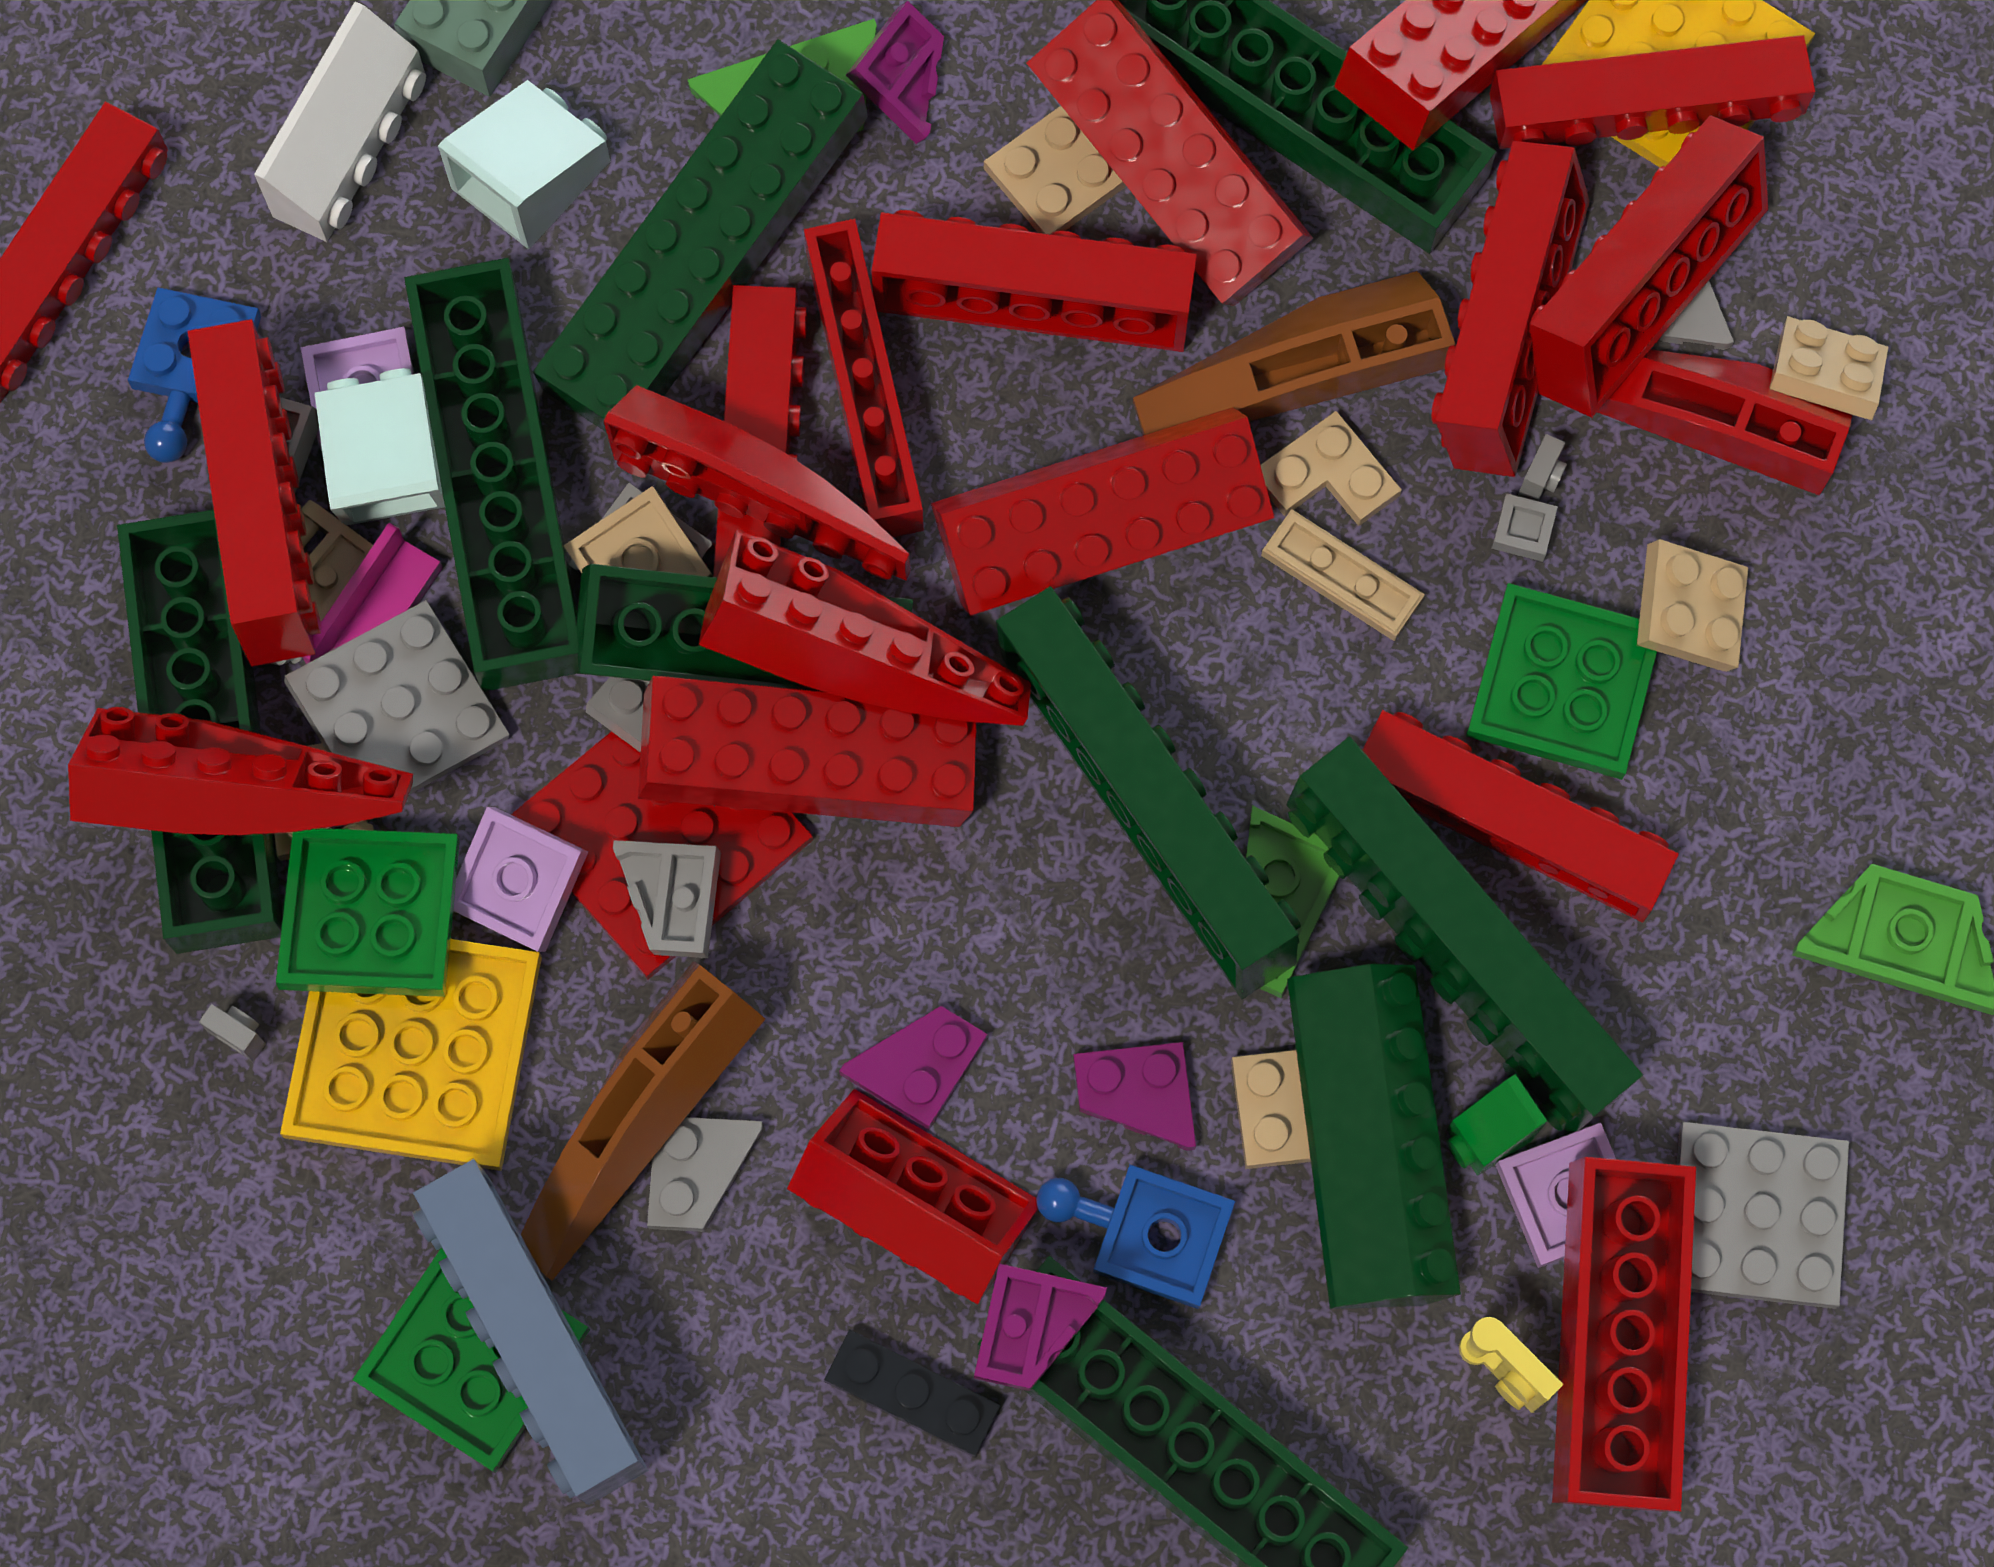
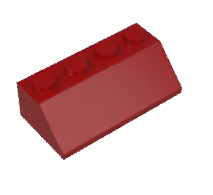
[787,1089,1038,1305]

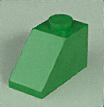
[1446,1074,1547,1176]

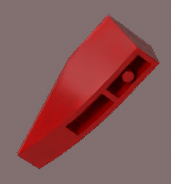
[1597,349,1852,495]
[604,385,911,581]
[699,530,1031,726]
[68,707,413,835]

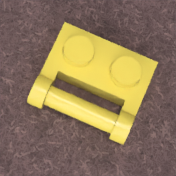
[1459,1317,1563,1413]

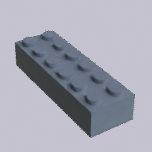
[412,1159,649,1505]

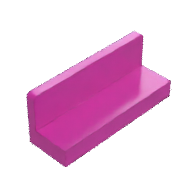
[302,523,443,664]

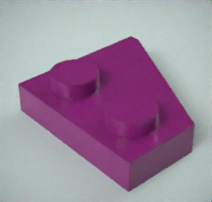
[846,1,944,144]
[839,1006,988,1130]
[1073,1042,1196,1151]

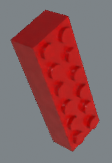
[1026,0,1313,306]
[1334,0,1587,151]
[1529,115,1768,418]
[1431,141,1590,477]
[871,210,1197,352]
[188,319,322,666]
[931,407,1275,616]
[638,676,976,827]
[1552,1157,1696,1512]

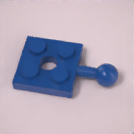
[128,287,261,463]
[1036,1165,1235,1309]

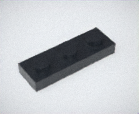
[824,1329,1000,1458]

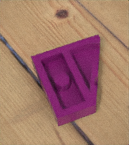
[974,1264,1107,1391]

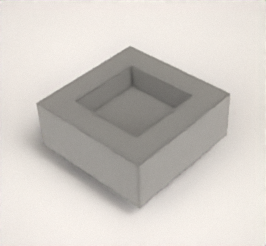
[1518,434,1567,501]
[1491,493,1558,562]
[199,1004,266,1062]

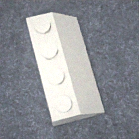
[254,1,426,242]

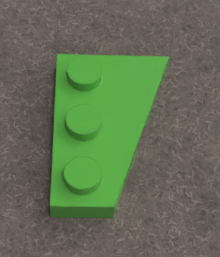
[1246,805,1340,999]

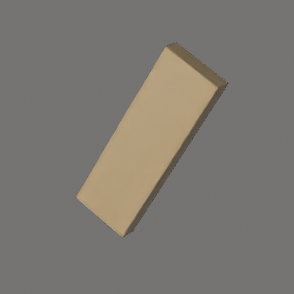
[1261,509,1425,641]

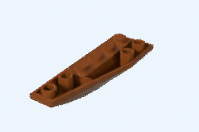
[1133,271,1456,435]
[521,961,766,1281]

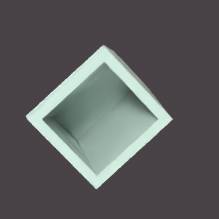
[438,80,610,249]
[315,368,445,525]

